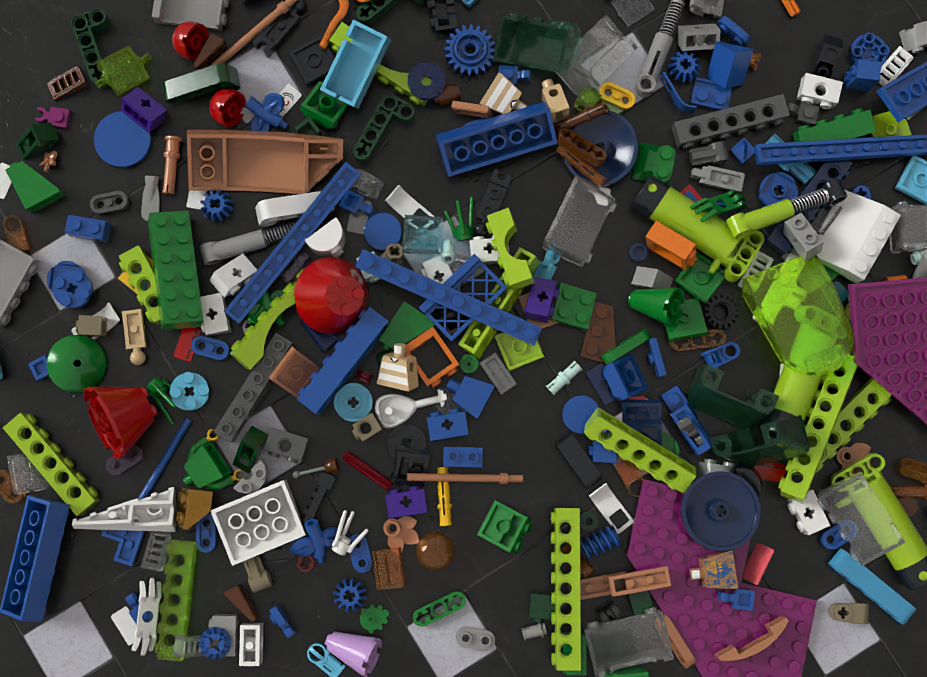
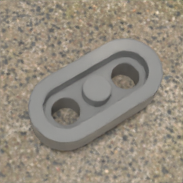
[456,627,495,650]

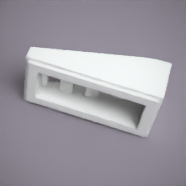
[878,46,914,87]
[738,251,774,294]

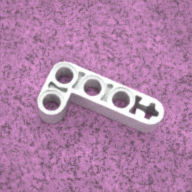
[255,191,334,227]

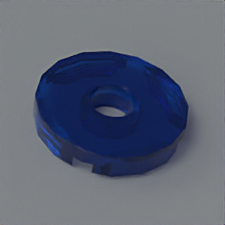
[408,62,445,100]

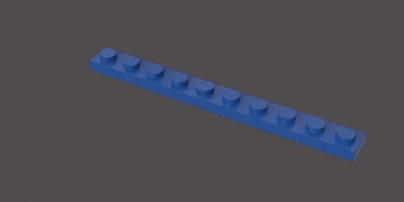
[754,134,927,165]
[224,162,361,323]
[355,249,542,346]

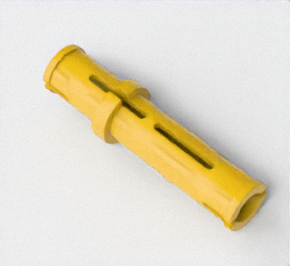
[436,467,452,526]

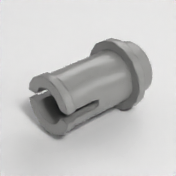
[522,622,547,640]

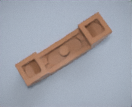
[714,616,788,661]

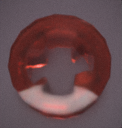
[296,555,315,572]

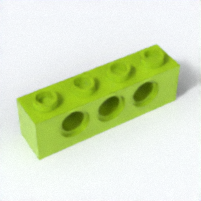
[119,245,161,325]

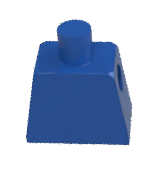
[446,376,495,419]

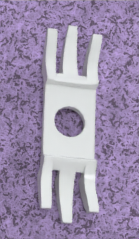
[132,578,162,655]

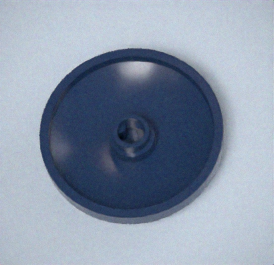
[563,110,639,187]
[680,471,761,551]

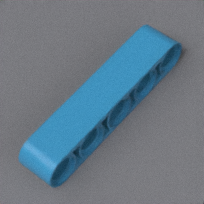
[828,548,916,625]

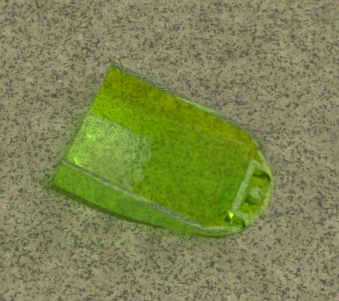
[742,255,854,376]

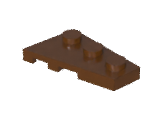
[579,302,617,364]

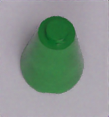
[628,287,685,326]

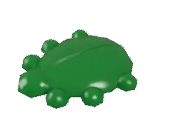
[360,604,389,634]

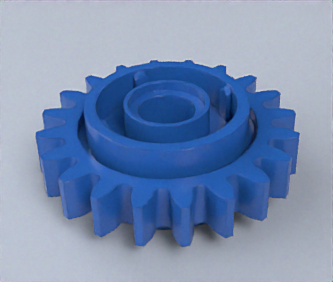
[444,24,496,77]

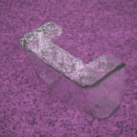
[817,471,905,566]

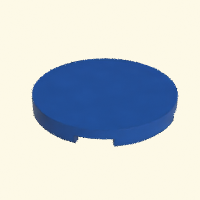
[94,111,152,168]

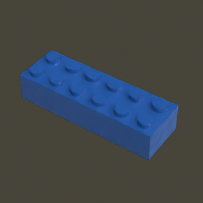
[436,102,557,177]
[297,307,389,416]
[0,495,70,622]

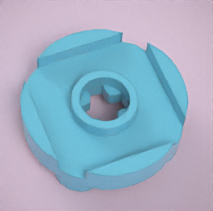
[170,372,209,411]
[334,383,373,422]

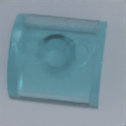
[402,215,443,256]

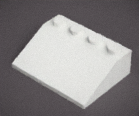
[812,190,901,284]
[211,480,306,566]

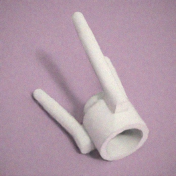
[332,510,368,555]

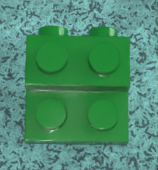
[477,500,532,554]

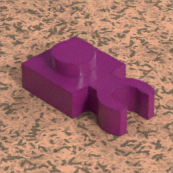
[35,107,71,129]

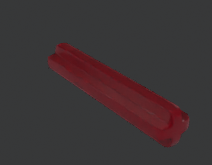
[342,451,393,491]

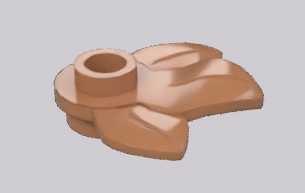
[836,443,873,477]
[383,516,419,554]

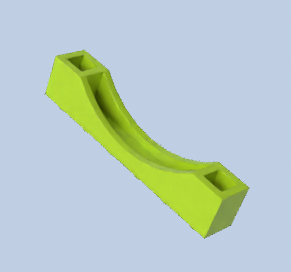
[329,22,436,106]
[229,268,304,370]

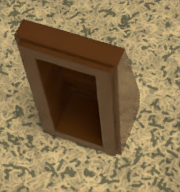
[193,34,227,71]
[47,66,89,101]
[224,584,259,622]

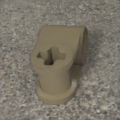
[828,603,869,624]

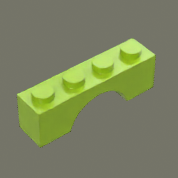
[486,208,535,291]

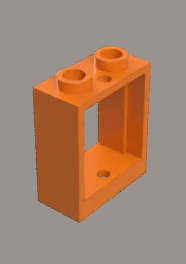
[645,221,697,271]
[405,327,459,388]

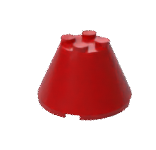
[294,257,369,334]
[83,387,157,460]

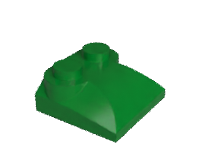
[300,81,349,129]
[631,143,676,185]

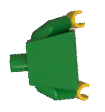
[183,429,245,490]

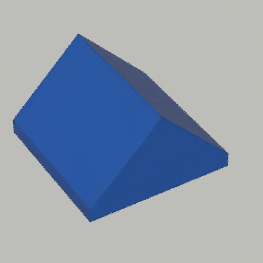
[706,41,753,88]

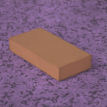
[451,101,493,119]

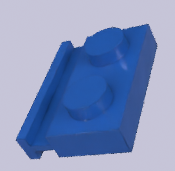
[690,77,732,111]

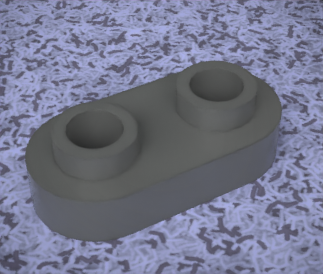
[90,191,129,215]

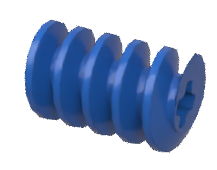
[580,525,621,561]

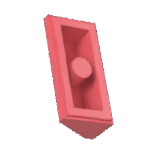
[742,543,774,585]

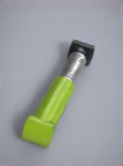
[726,179,848,239]

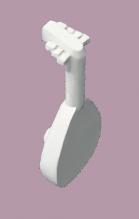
[375,389,447,429]

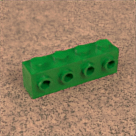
[792,108,876,142]

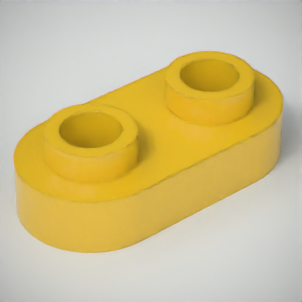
[599,82,635,110]

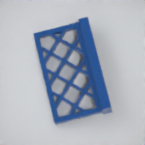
[419,253,507,342]

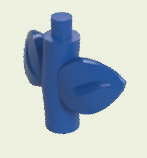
[245,93,288,131]
[290,519,342,563]

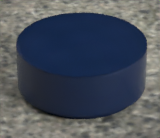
[629,243,648,263]

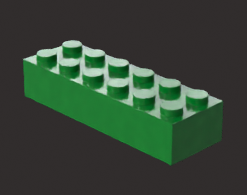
[148,211,203,330]

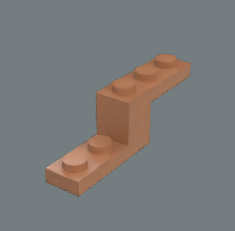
[568,566,671,600]

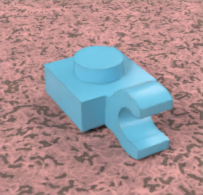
[532,250,561,280]

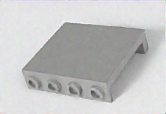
[152,0,229,31]
[0,239,40,328]

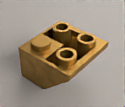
[175,487,213,529]

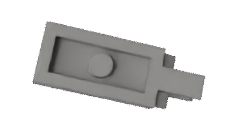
[690,166,745,193]

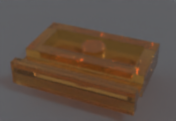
[372,547,406,590]

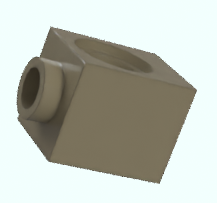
[76,315,107,337]
[352,413,383,442]

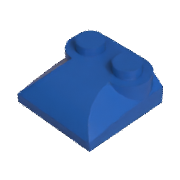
[603,354,649,401]

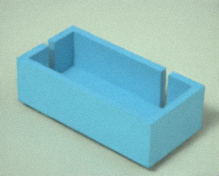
[320,20,391,109]

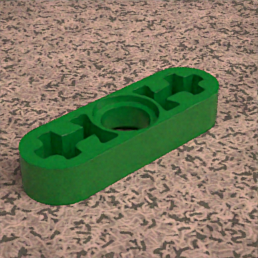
[601,329,651,364]
[413,591,466,627]

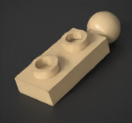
[122,309,147,365]

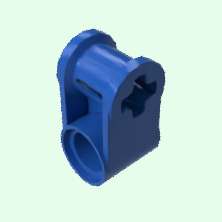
[701,342,740,371]

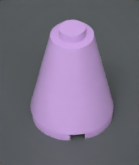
[325,631,382,677]

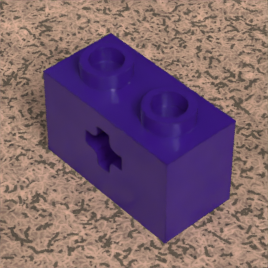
[120,87,167,133]
[525,276,560,323]
[385,486,428,518]

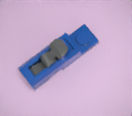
[661,384,715,456]

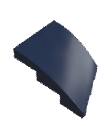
[622,400,662,461]

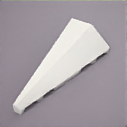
[72,487,177,532]

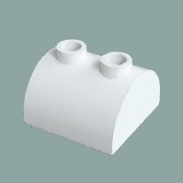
[305,218,345,258]

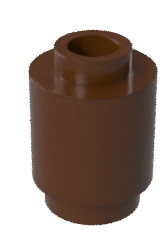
[432,84,461,107]

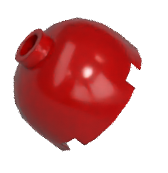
[172,21,209,60]
[209,88,246,128]

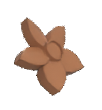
[39,151,57,172]

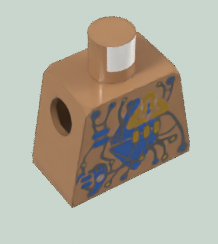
[689,550,738,589]

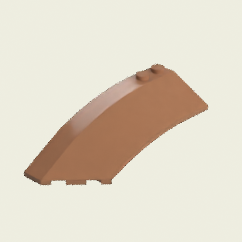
[187,130,343,194]

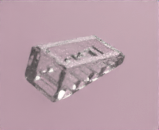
[141,531,172,572]
[173,635,212,658]

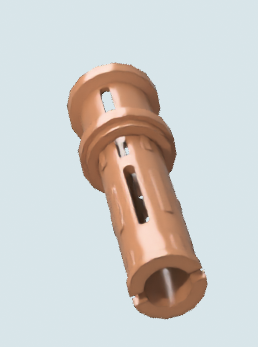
[162,136,182,195]

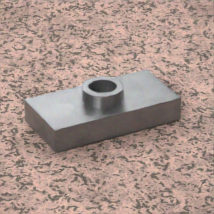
[479,352,517,395]

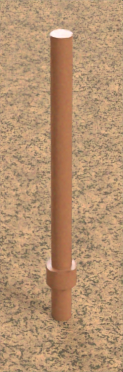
[210,0,297,66]
[407,473,523,484]

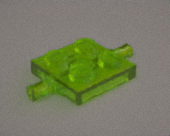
[95,45,152,96]

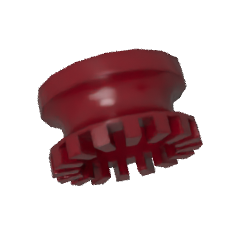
[354,369,373,384]

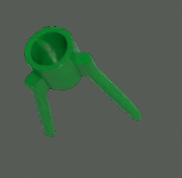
[444,196,474,241]
[147,377,188,425]

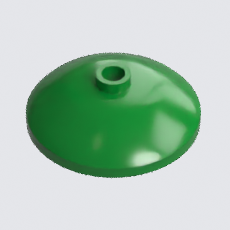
[46,335,107,393]

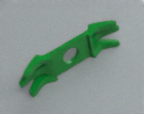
[690,190,747,223]

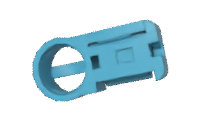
[307,642,346,677]

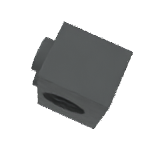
[264,427,310,463]

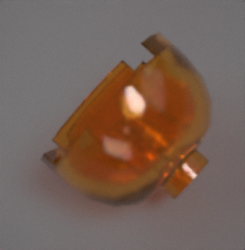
[416,532,455,571]

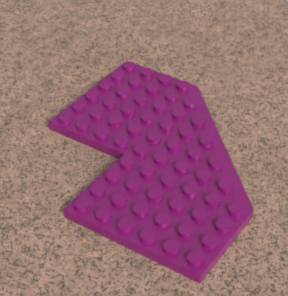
[848,277,927,425]
[626,479,817,677]

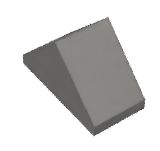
[631,266,673,289]

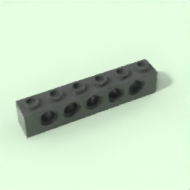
[671,94,790,149]
[214,333,295,443]

